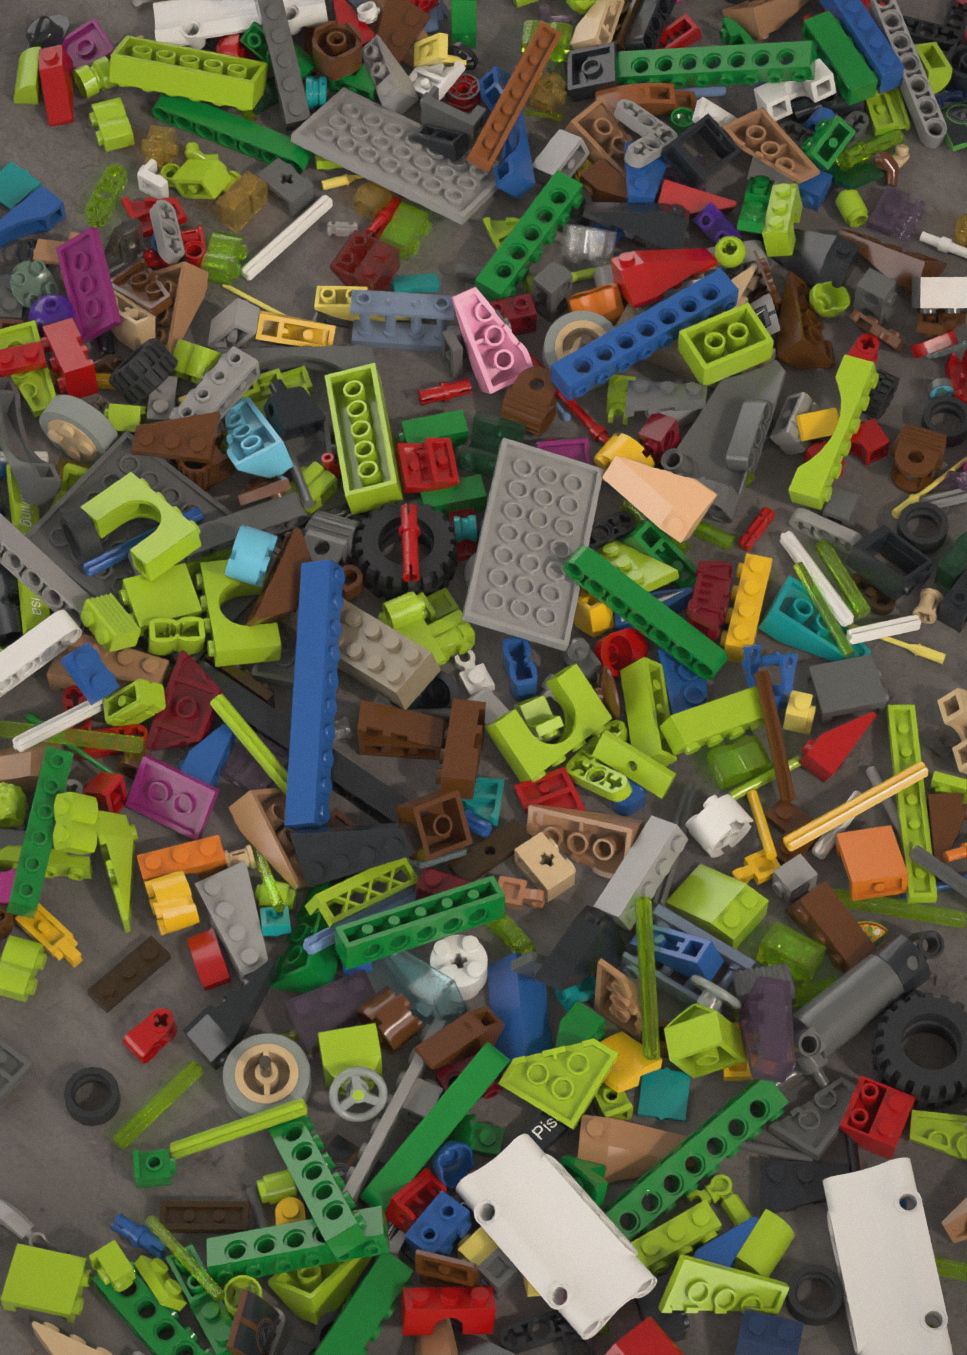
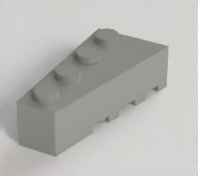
[195,860,268,983]

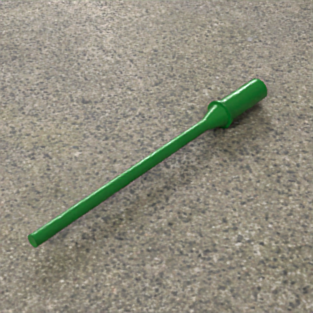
[25,712,125,781]

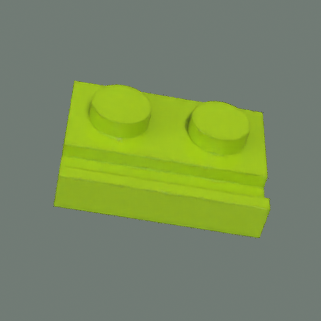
[864,87,910,136]

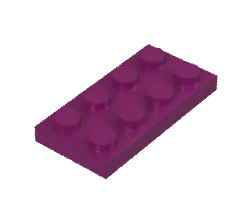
[56,227,122,343]

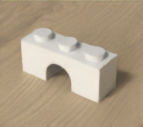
[754,58,837,121]

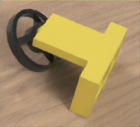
[414,33,478,70]

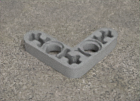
[614,99,677,168]

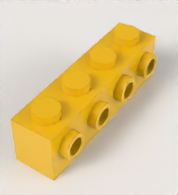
[720,553,773,664]

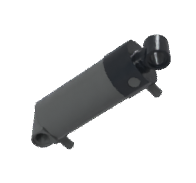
[775,930,944,1090]

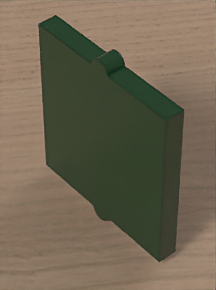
[824,157,884,190]

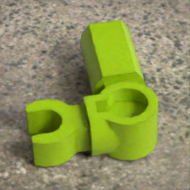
[686,1174,752,1227]

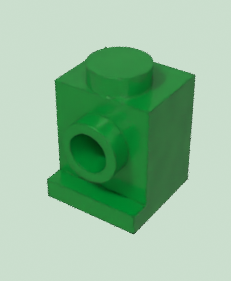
[133,1149,177,1189]

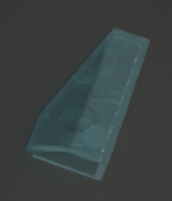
[381,951,468,1021]

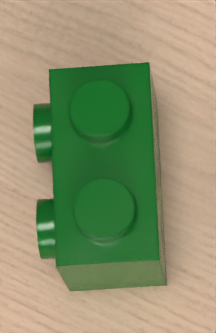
[801,115,856,171]

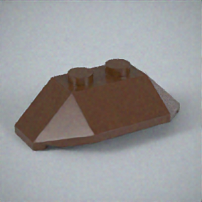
[246,527,313,627]

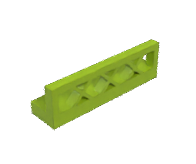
[305,858,419,927]

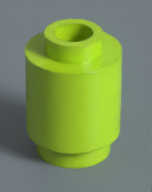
[835,189,868,228]
[255,879,298,910]
[256,1169,299,1205]

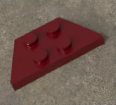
[144,650,224,752]

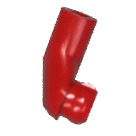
[143,248,182,269]
[321,453,342,478]

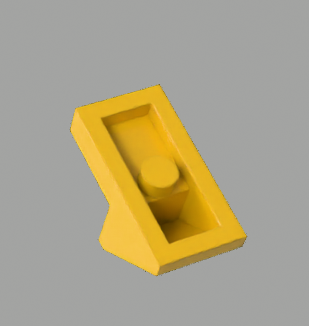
[796,408,839,442]

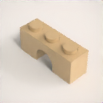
[937,688,967,774]

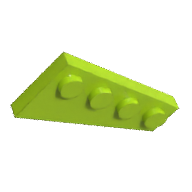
[909,1110,967,1162]

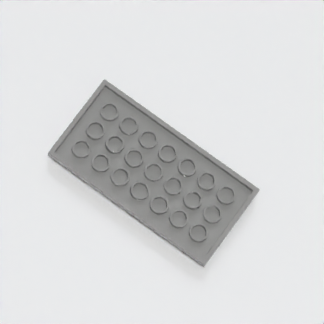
[290,87,499,225]
[461,438,604,651]

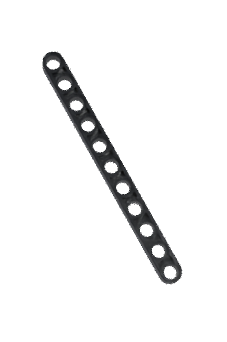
[196,659,409,824]

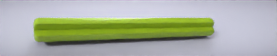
[210,694,288,795]
[169,1098,308,1159]

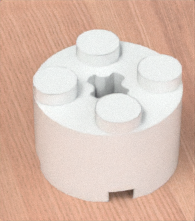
[685,794,753,858]
[430,935,487,1001]

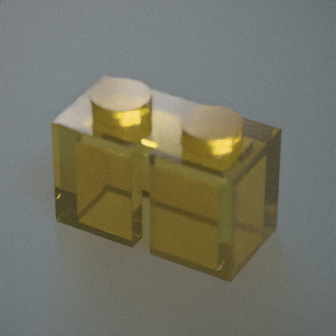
[216,170,269,233]

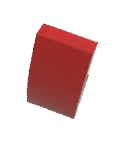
[187,929,232,991]

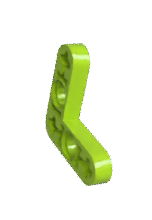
[566,720,632,802]

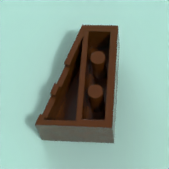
[358,700,444,761]
[784,880,876,974]

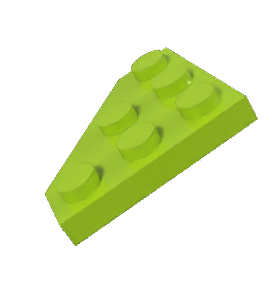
[498,1038,619,1130]

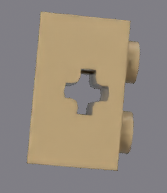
[514,832,576,903]

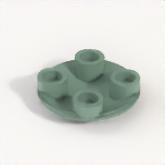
[10,259,59,309]

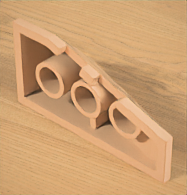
[602,455,718,543]

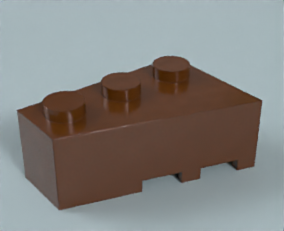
[436,698,486,800]

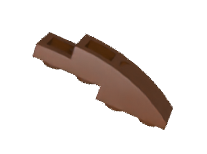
[595,83,696,116]

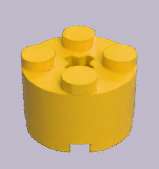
[594,433,655,482]
[144,870,200,936]

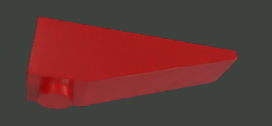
[610,248,717,309]

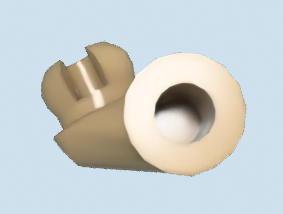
[877,144,910,170]

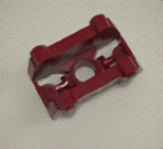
[686,561,733,643]

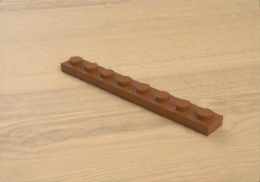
[466,21,562,173]

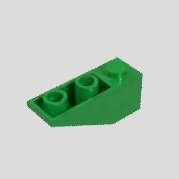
[240,21,316,83]
[556,1000,606,1048]

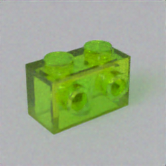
[756,921,826,987]

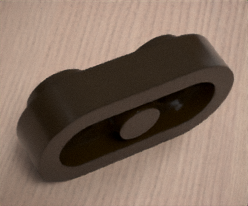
[846,573,896,616]

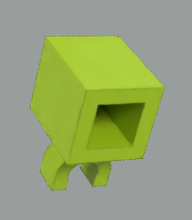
[606,375,636,425]

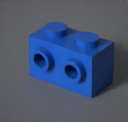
[404,1190,472,1257]

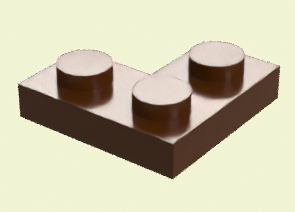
[765,799,821,866]

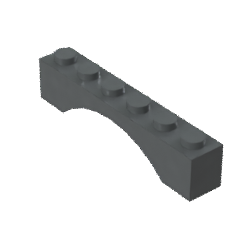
[254,0,311,130]
[217,344,373,375]
[0,377,61,505]

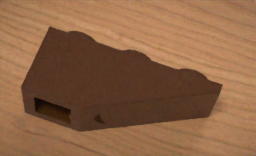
[414,1006,505,1069]

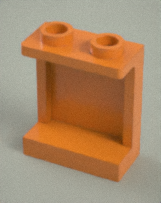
[836,825,908,901]

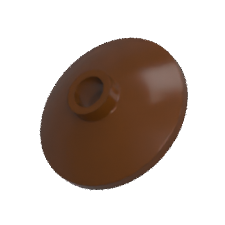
[594,665,620,719]

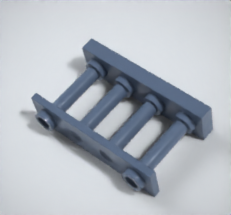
[350,289,455,352]
[621,904,756,1015]

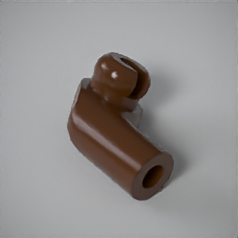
[874,151,899,187]
[93,353,124,373]

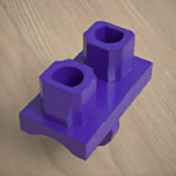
[692,202,743,244]

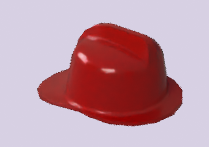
[594,628,648,676]

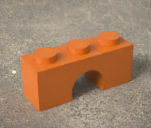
[137,835,227,894]

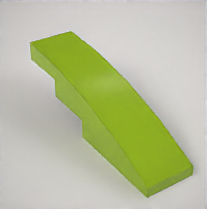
[238,366,314,403]

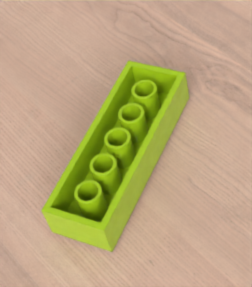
[110,35,268,111]
[325,363,403,515]

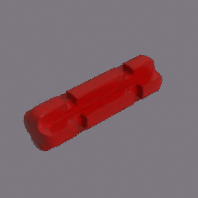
[738,507,775,552]

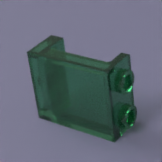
[456,411,527,478]

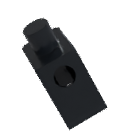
[264,379,326,441]

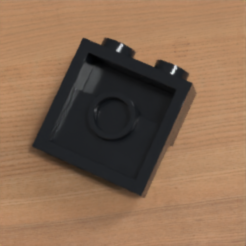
[564,42,618,102]

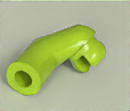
[184,142,219,160]

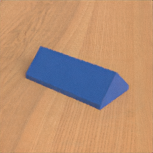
[487,952,551,1073]

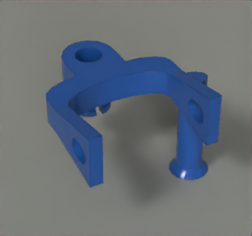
[741,644,798,712]

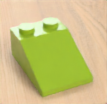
[665,863,769,949]

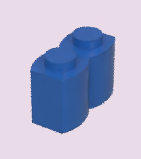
[503,637,537,702]

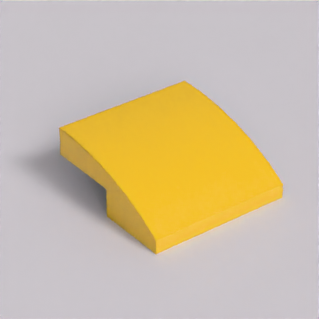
[600,1031,663,1093]

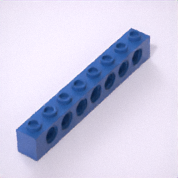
[550,268,739,401]

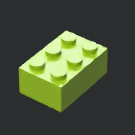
[678,303,774,386]

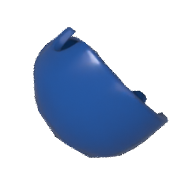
[432,1141,475,1189]

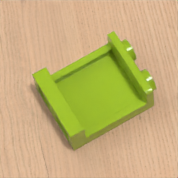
[119,563,202,637]
[0,1243,92,1323]

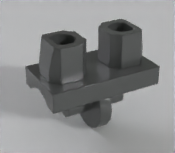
[558,638,602,684]

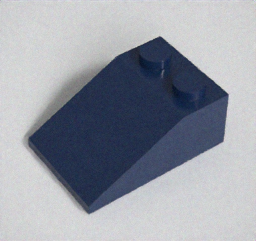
[735,1309,804,1355]

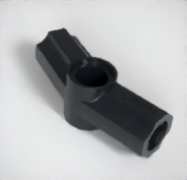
[790,90,864,123]

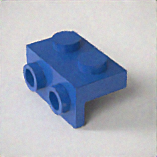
[60,642,120,706]

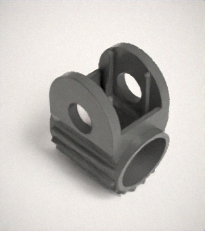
[303,510,360,567]

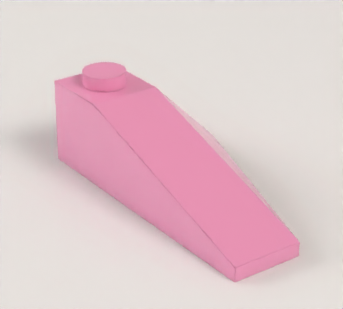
[451,287,534,394]

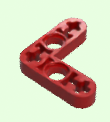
[62,685,148,761]

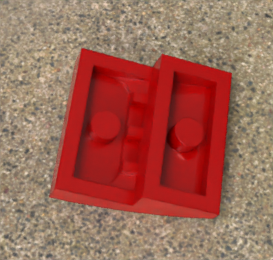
[395,438,460,493]

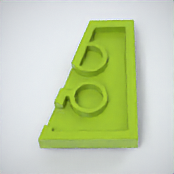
[597,540,679,592]

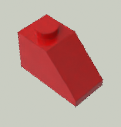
[82,772,128,814]

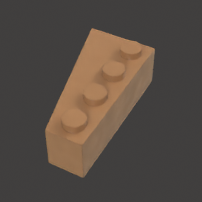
[47,634,171,692]

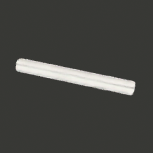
[241,195,333,281]
[780,531,854,627]
[12,691,117,752]

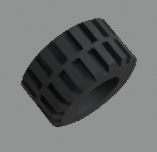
[109,338,178,405]

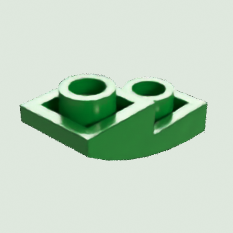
[719,17,755,45]

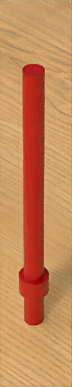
[526,348,610,446]

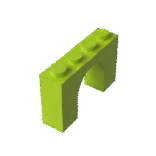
[80,472,202,582]
[195,560,282,667]
[484,664,612,782]

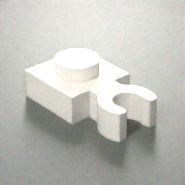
[455,650,495,697]

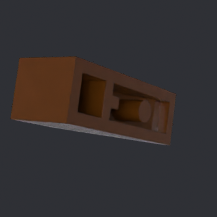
[580,158,654,203]
[926,793,967,880]

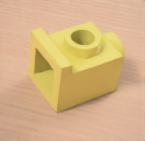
[783,690,816,735]

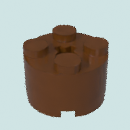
[312,21,362,81]
[356,986,424,1055]

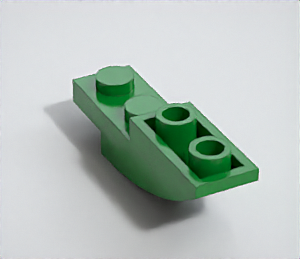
[737,175,775,234]
[165,1244,233,1355]

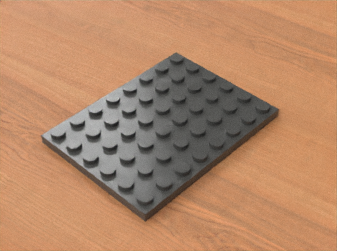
[25,431,280,664]

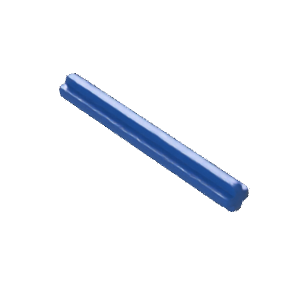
[83,507,204,576]

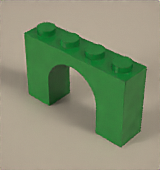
[398,409,487,518]

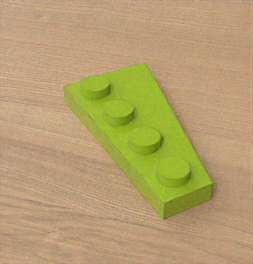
[0,320,56,417]
[658,1254,790,1314]

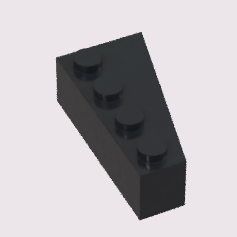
[290,822,420,888]

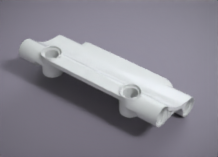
[153,0,328,49]
[456,1134,657,1340]
[823,1158,953,1355]

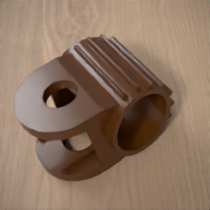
[500,367,557,437]
[891,423,947,494]
[176,429,237,492]

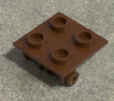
[751,250,782,316]

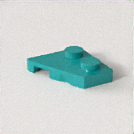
[461,776,504,826]

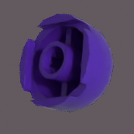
[28,293,74,340]

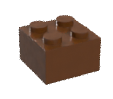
[395,789,473,861]

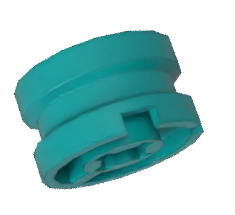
[306,76,327,111]

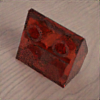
[330,230,400,291]

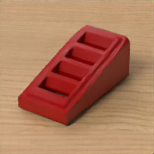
[655,13,702,50]

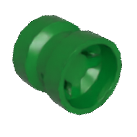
[670,107,695,141]

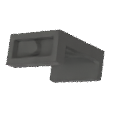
[420,86,486,149]
[442,310,512,381]
[265,412,338,474]
[807,655,889,726]

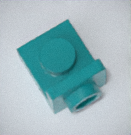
[260,905,291,937]
[554,975,596,1012]

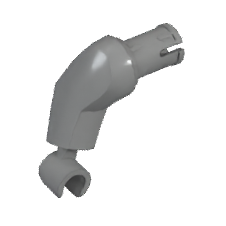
[0,1198,49,1247]

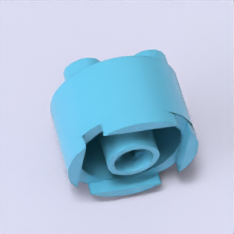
[224,525,278,587]

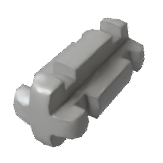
[327,221,358,237]

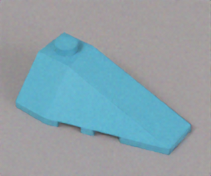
[225,396,294,478]

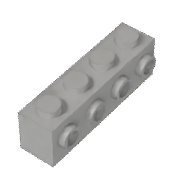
[169,346,261,420]
[593,816,688,931]

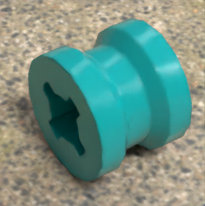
[453,515,477,543]

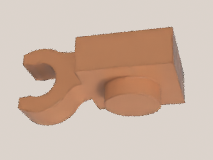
[498,876,546,910]

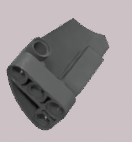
[661,360,786,523]

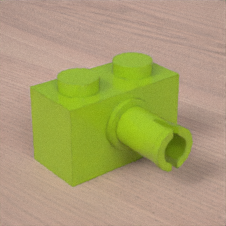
[104,403,148,438]

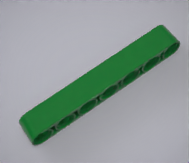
[151,93,314,175]
[563,545,728,681]
[359,1042,511,1214]

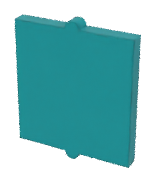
[0,161,41,211]
[391,273,441,293]
[638,1067,690,1122]

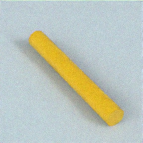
[746,790,777,860]

